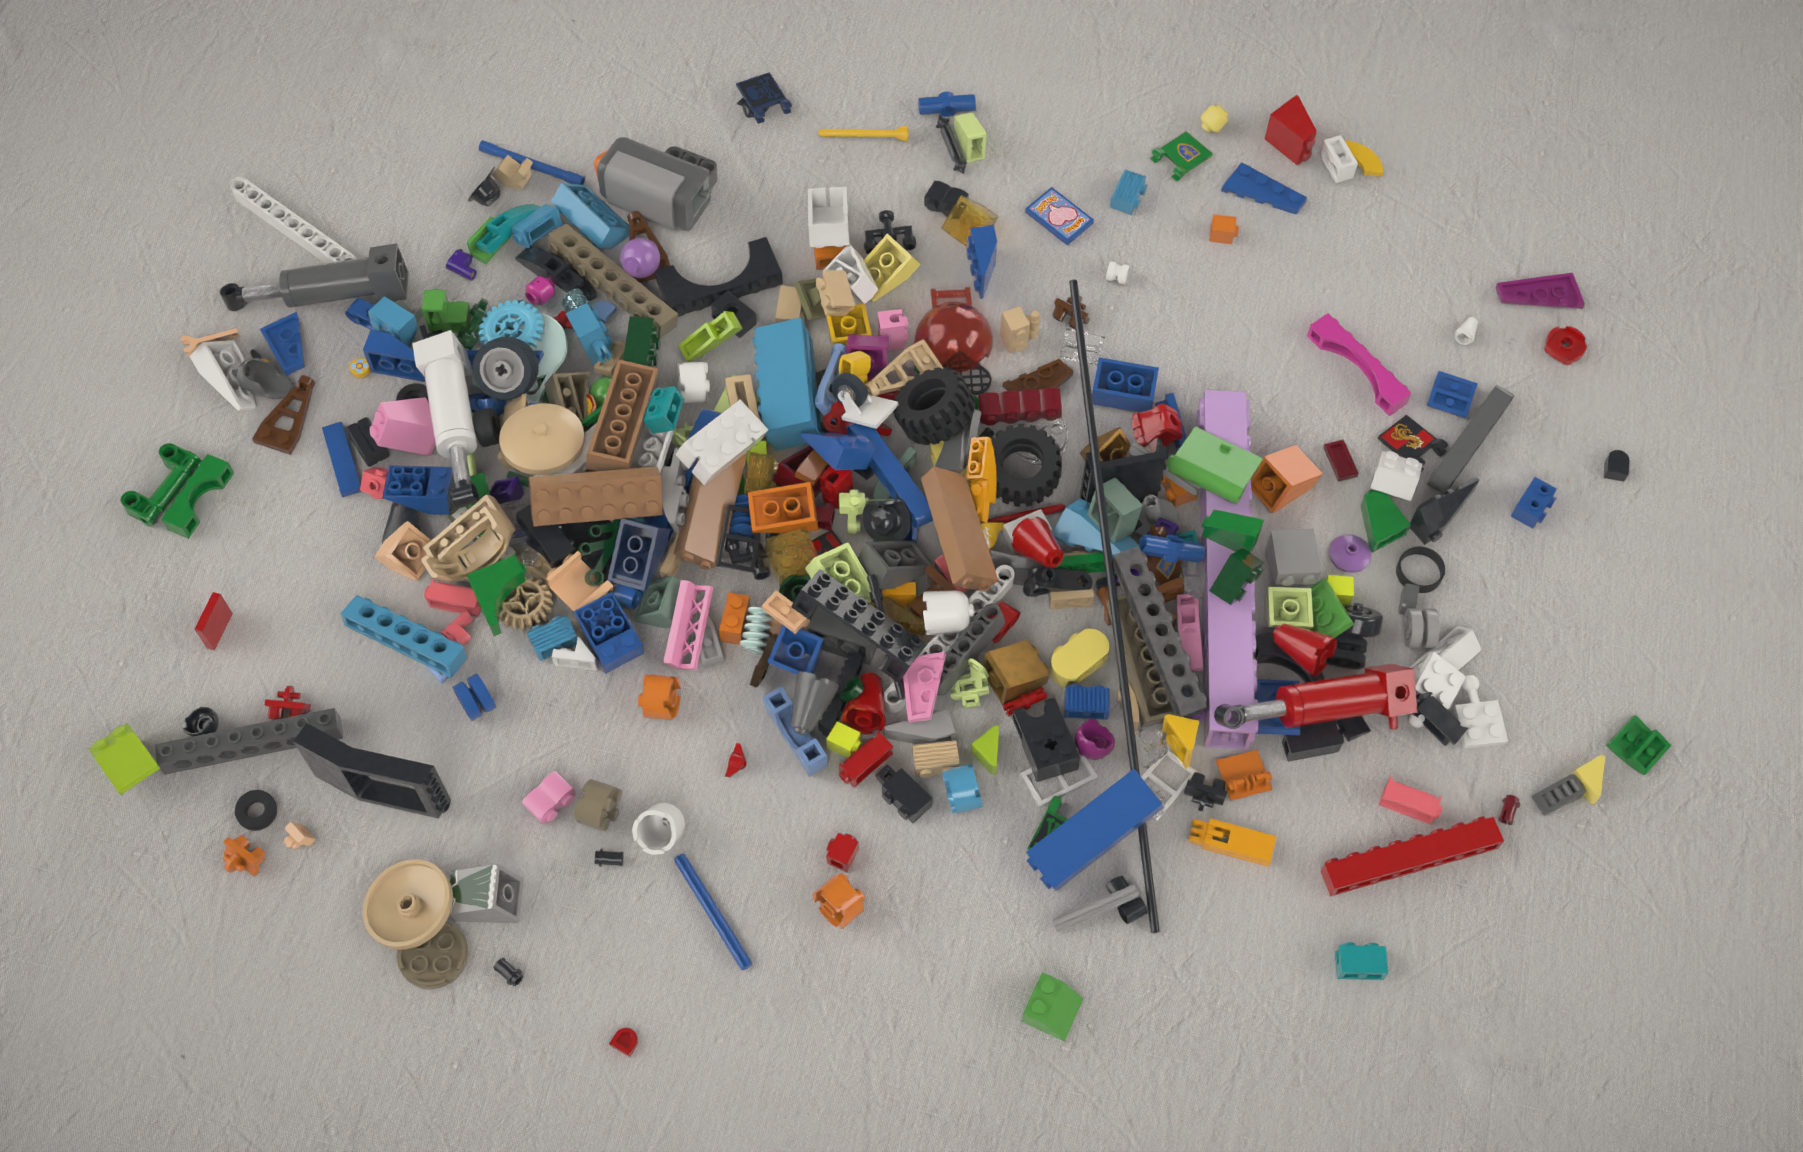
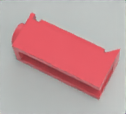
[424,579,481,617]
[1379,775,1443,825]

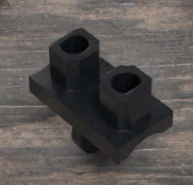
[1184,772,1227,812]

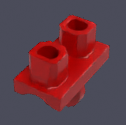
[264,686,311,720]

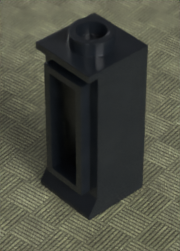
[1411,692,1468,746]

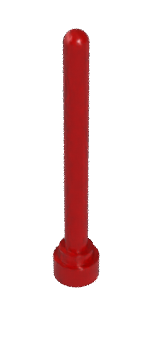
[980,504,1066,524]

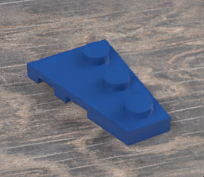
[260,312,305,376]

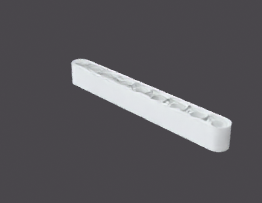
[230,177,357,264]
[884,565,1014,713]

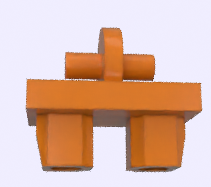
[223,835,265,877]

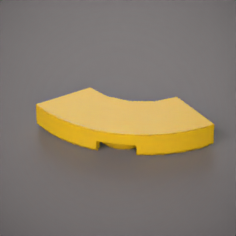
[1345,140,1384,177]

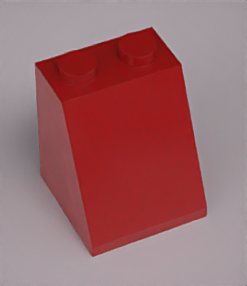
[1264,95,1317,165]

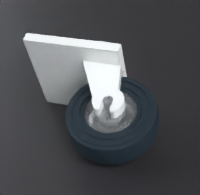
[832,373,899,429]

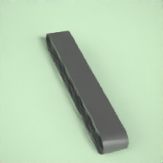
[1427,385,1514,494]

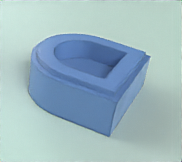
[592,301,617,324]

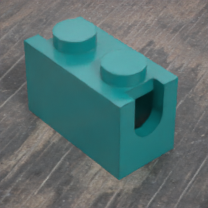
[1335,942,1388,980]

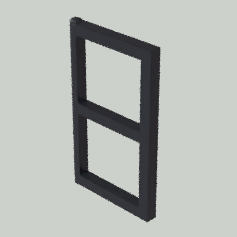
[716,504,761,573]

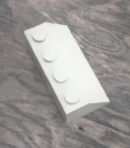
[631,411,681,472]

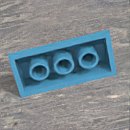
[551,183,629,249]

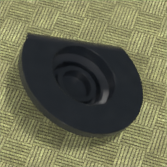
[862,500,912,542]

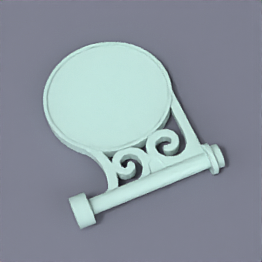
[472,313,568,404]

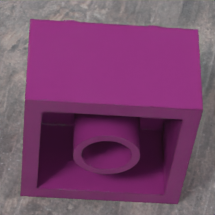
[846,334,889,382]

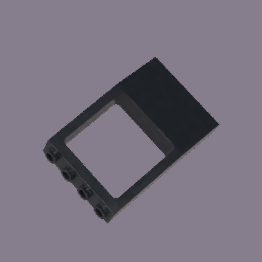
[293,723,451,819]

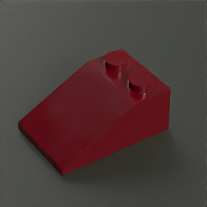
[772,446,821,498]

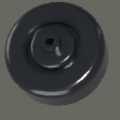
[1342,603,1383,638]

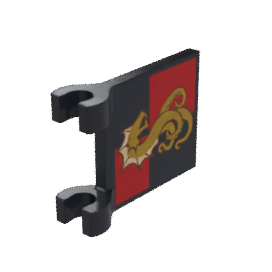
[1378,415,1448,472]

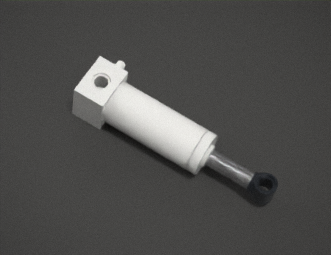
[412,330,479,509]

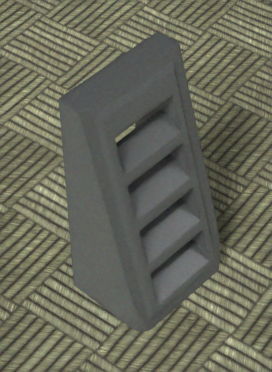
[1532,774,1586,816]

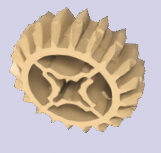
[499,575,553,632]

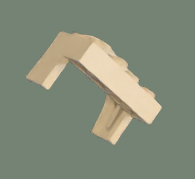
[421,494,516,583]

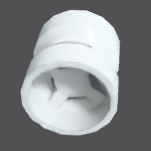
[1106,261,1130,285]

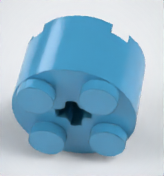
[942,763,983,814]

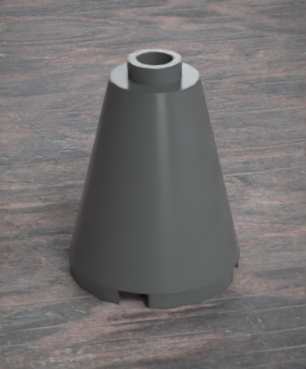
[791,671,839,736]

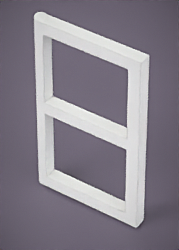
[1020,745,1098,807]
[1141,749,1198,821]

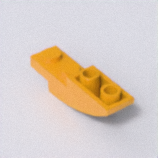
[966,437,997,523]

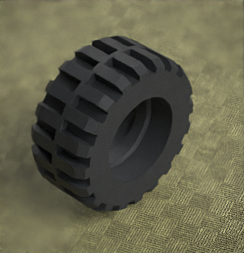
[893,367,975,445]
[991,424,1062,507]

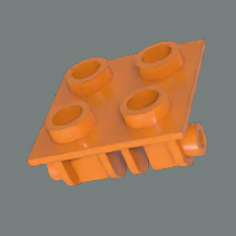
[1216,749,1273,801]

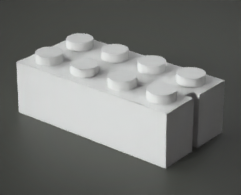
[808,187,849,248]
[676,400,768,486]

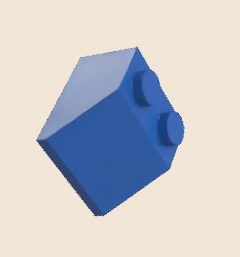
[767,625,824,675]

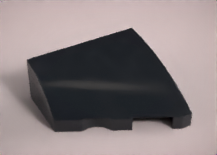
[381,502,421,544]

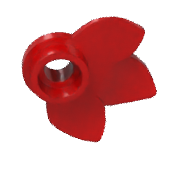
[823,401,854,434]

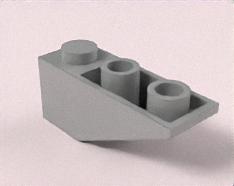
[884,709,955,744]

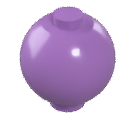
[620,238,660,278]

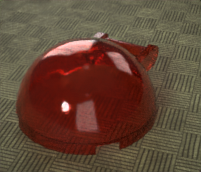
[914,287,993,372]

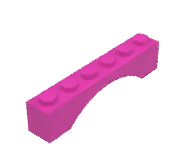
[1307,313,1411,416]

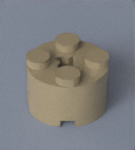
[574,779,622,831]

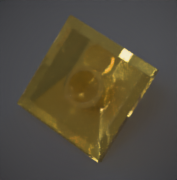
[941,195,999,247]

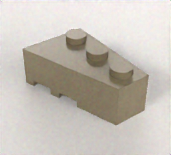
[544,371,590,421]

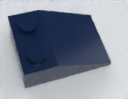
[608,518,670,591]

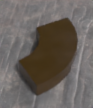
[749,634,778,688]

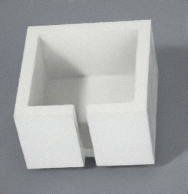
[1370,451,1422,501]

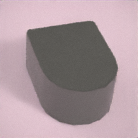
[1398,583,1420,615]

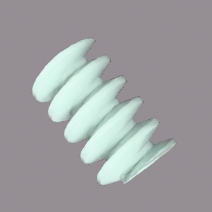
[740,607,774,654]

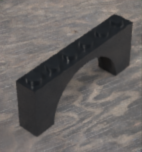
[655,237,783,317]
[1254,628,1344,762]

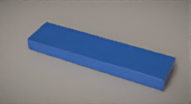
[322,422,362,497]

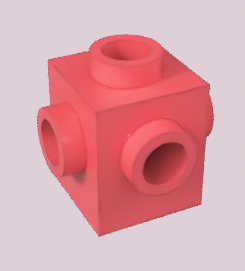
[360,467,388,499]

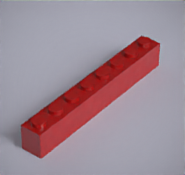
[1320,816,1504,897]

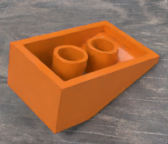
[748,482,819,534]

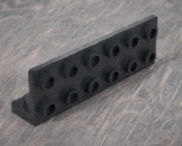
[791,569,926,683]

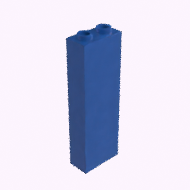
[1026,769,1164,891]

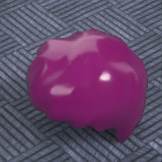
[1075,718,1115,761]

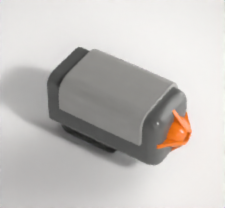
[594,137,718,231]

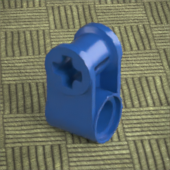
[345,297,374,330]

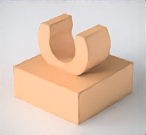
[283,822,316,849]

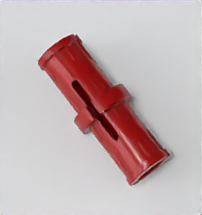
[1002,686,1048,717]

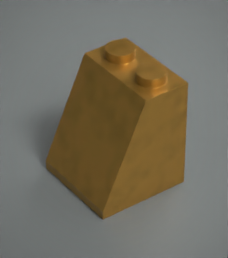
[982,640,1050,704]

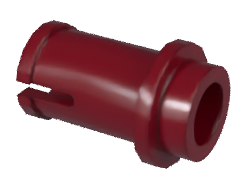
[1498,795,1521,825]

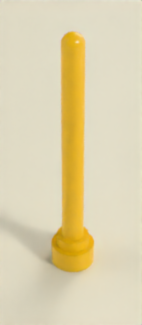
[818,126,909,141]

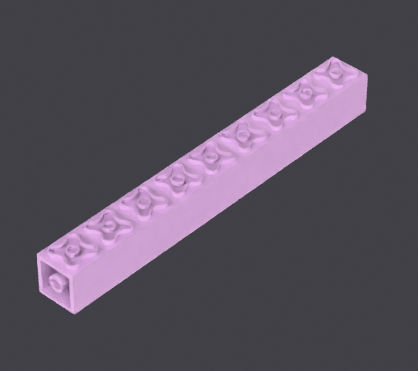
[1196,390,1258,750]

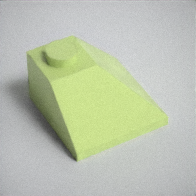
[1264,587,1313,629]

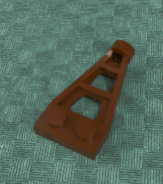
[627,211,670,283]
[252,375,316,455]

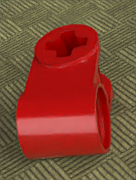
[990,601,1021,643]

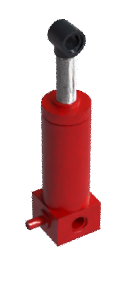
[1214,664,1417,730]

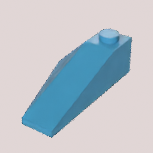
[1052,498,1139,557]

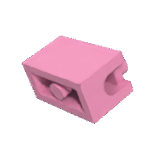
[878,309,908,350]

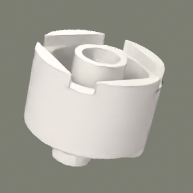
[677,362,710,403]

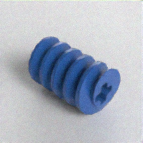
[729,495,755,542]

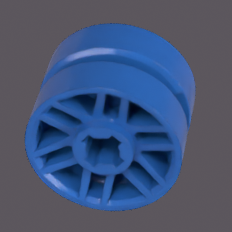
[452,673,497,721]

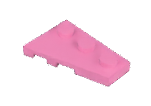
[903,652,946,723]

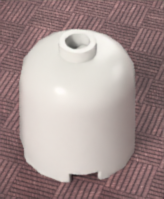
[923,590,974,635]
[632,803,685,855]

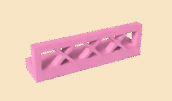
[664,580,714,670]

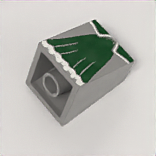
[449,864,524,923]

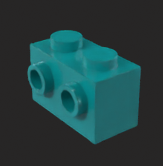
[642,386,685,434]

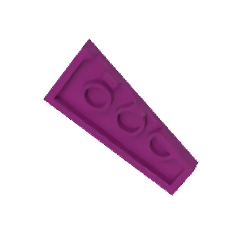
[1495,272,1585,309]

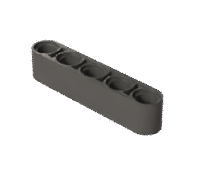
[937,604,1005,696]

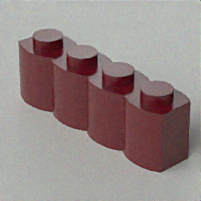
[978,388,1062,426]

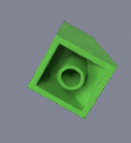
[1021,972,1083,1042]

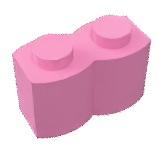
[522,771,576,825]

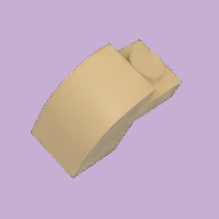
[492,155,533,190]

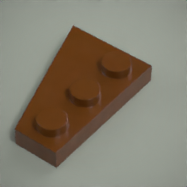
[1002,359,1074,392]

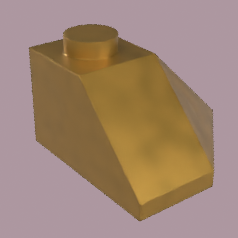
[1080,427,1130,462]

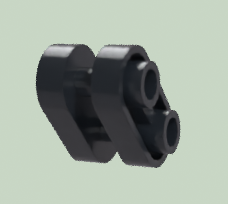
[1324,633,1368,670]

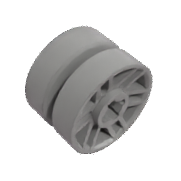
[1403,608,1440,648]

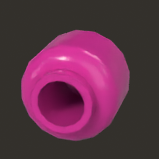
[525,276,555,306]

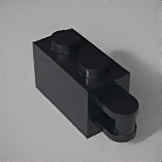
[875,765,933,823]

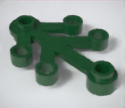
[457,298,488,350]
[577,518,632,587]

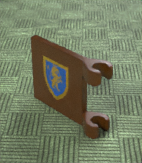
[1146,525,1188,585]

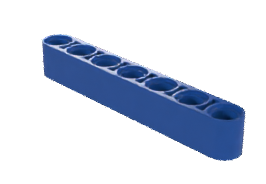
[846,423,933,528]

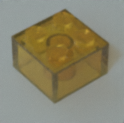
[765,527,818,586]

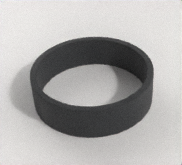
[1396,546,1445,593]

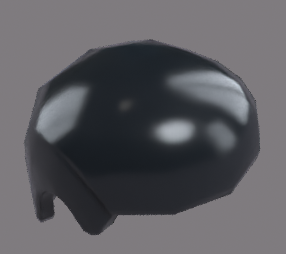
[183,707,219,737]

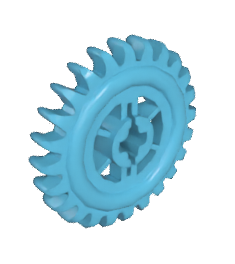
[478,299,545,348]

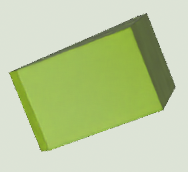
[971,725,999,775]

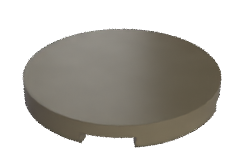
[397,921,468,989]

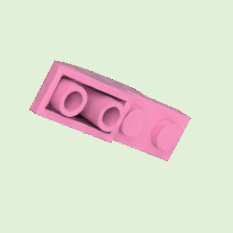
[1177,593,1204,672]

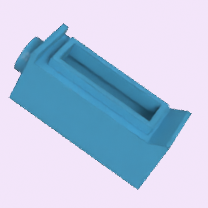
[511,204,563,249]

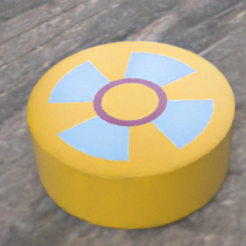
[349,357,371,378]

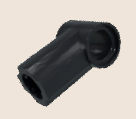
[1106,876,1148,925]

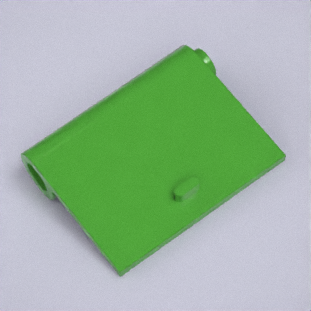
[1166,426,1263,505]

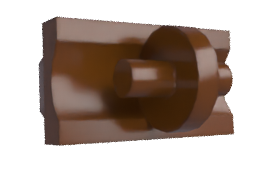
[1052,295,1090,329]

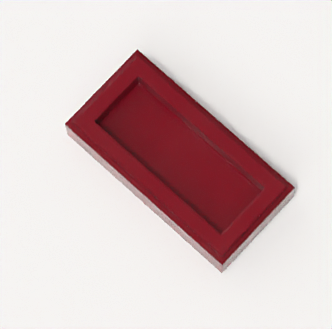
[1323,439,1359,482]

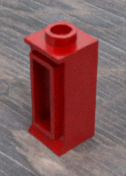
[839,731,893,788]

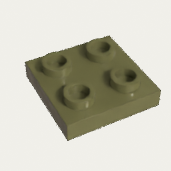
[794,279,826,321]

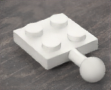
[1409,652,1466,728]
[1453,675,1508,749]

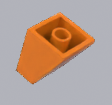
[1251,445,1323,513]

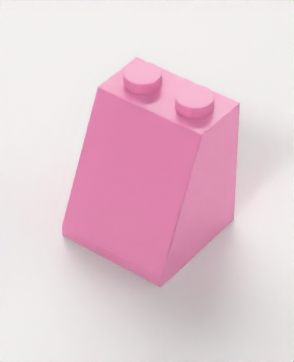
[370,397,436,456]

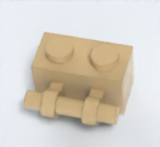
[1000,306,1041,354]

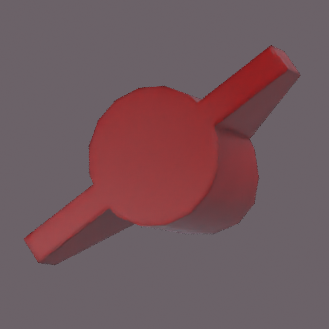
[552,311,573,330]
[725,743,747,778]

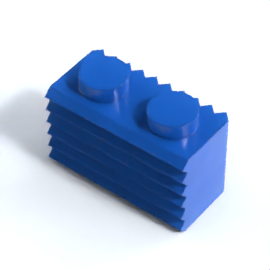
[1064,684,1110,720]

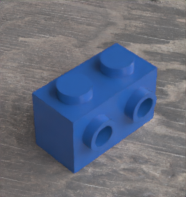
[1511,477,1557,529]

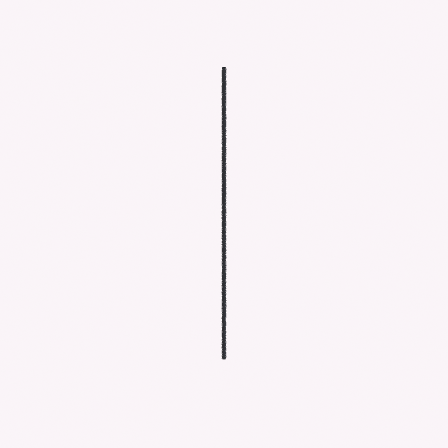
[1069,279,1160,933]

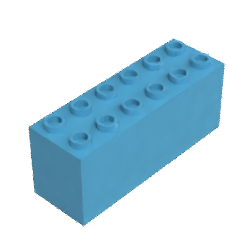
[753,318,822,451]

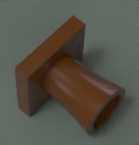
[907,565,958,624]

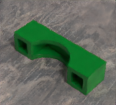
[161,454,234,539]

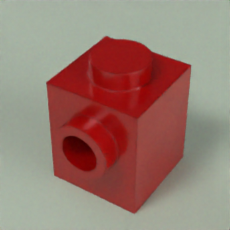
[826,833,859,872]

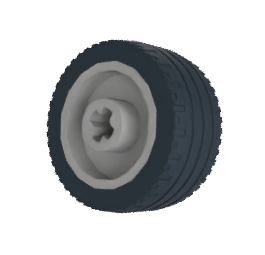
[472,337,539,400]

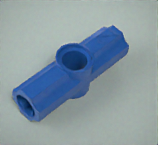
[918,91,976,117]
[1139,534,1205,563]

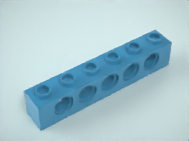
[341,595,467,678]

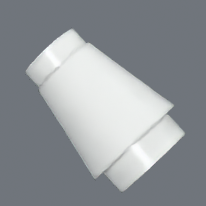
[1455,317,1478,345]

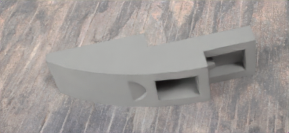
[661,448,689,533]

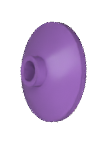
[1329,535,1371,573]

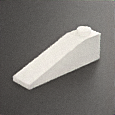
[190,340,256,411]

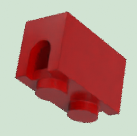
[819,466,854,510]

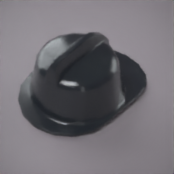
[468,167,500,207]

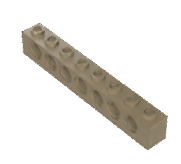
[548,224,678,338]

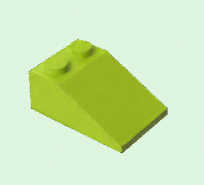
[88,722,160,795]

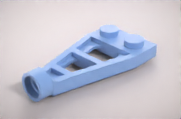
[815,344,847,424]

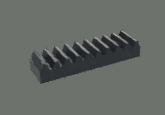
[818,652,864,737]

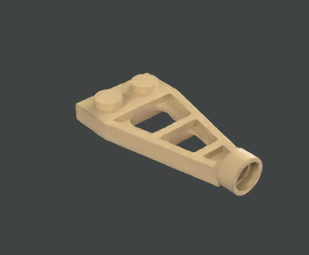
[865,339,943,396]

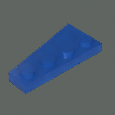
[1221,162,1307,214]

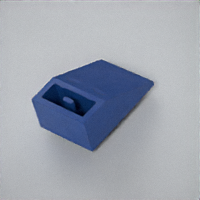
[966,225,997,299]
[383,465,455,515]
[573,592,644,674]

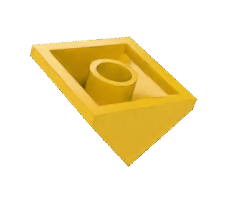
[1161,714,1199,769]

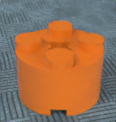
[638,674,681,720]
[813,873,865,929]

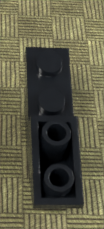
[515,246,585,296]

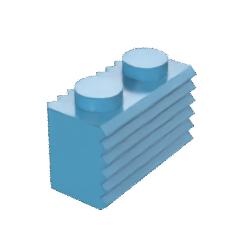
[1110,169,1148,215]
[527,615,578,661]

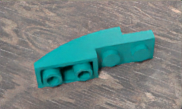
[475,204,541,254]

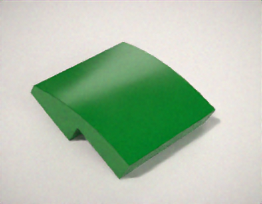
[1606,715,1672,775]

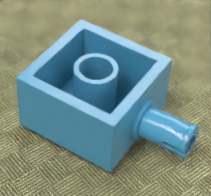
[566,303,614,365]

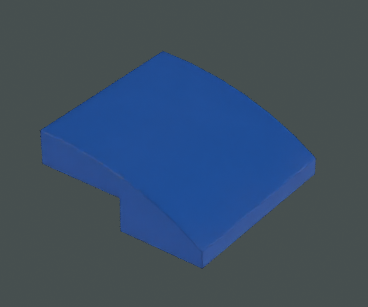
[1427,371,1478,419]

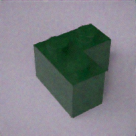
[1209,548,1264,605]

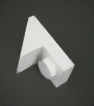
[552,637,598,671]

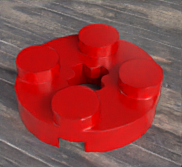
[1544,326,1587,365]

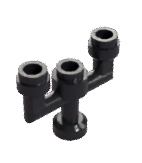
[864,210,916,254]
[724,533,783,580]

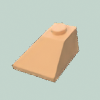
[374,521,431,581]

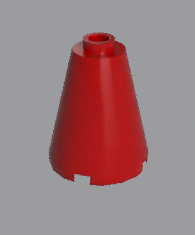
[1011,517,1064,568]
[1273,623,1337,676]
[842,672,886,735]

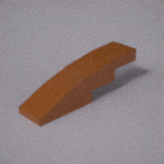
[795,450,830,486]

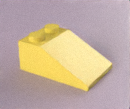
[864,234,921,302]

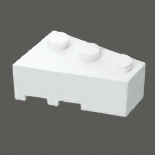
[823,243,878,304]

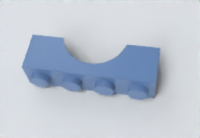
[763,686,828,777]

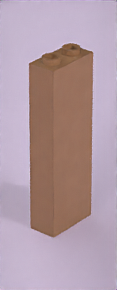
[674,451,748,570]
[921,467,998,592]

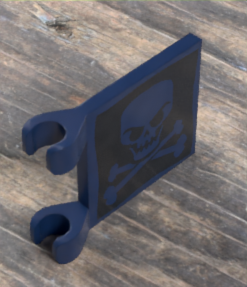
[736,72,792,124]

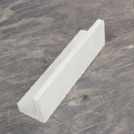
[1409,626,1481,678]

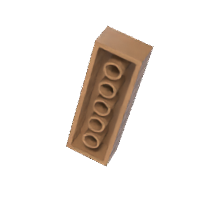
[586,359,658,471]
[529,467,663,526]

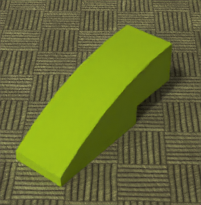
[678,311,743,362]

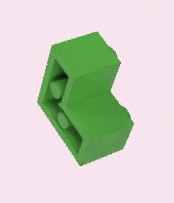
[422,289,472,333]

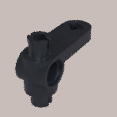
[1023,567,1093,597]

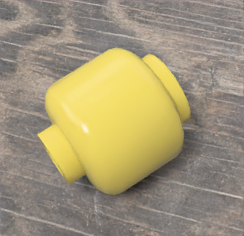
[1201,104,1229,133]

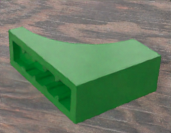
[467,555,527,636]

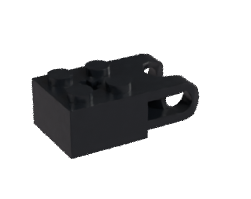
[1012,698,1080,782]

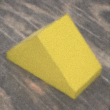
[1573,755,1605,804]

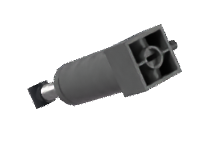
[220,243,409,311]

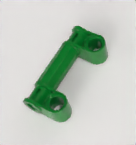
[120,443,201,527]

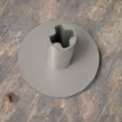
[1136,495,1178,537]

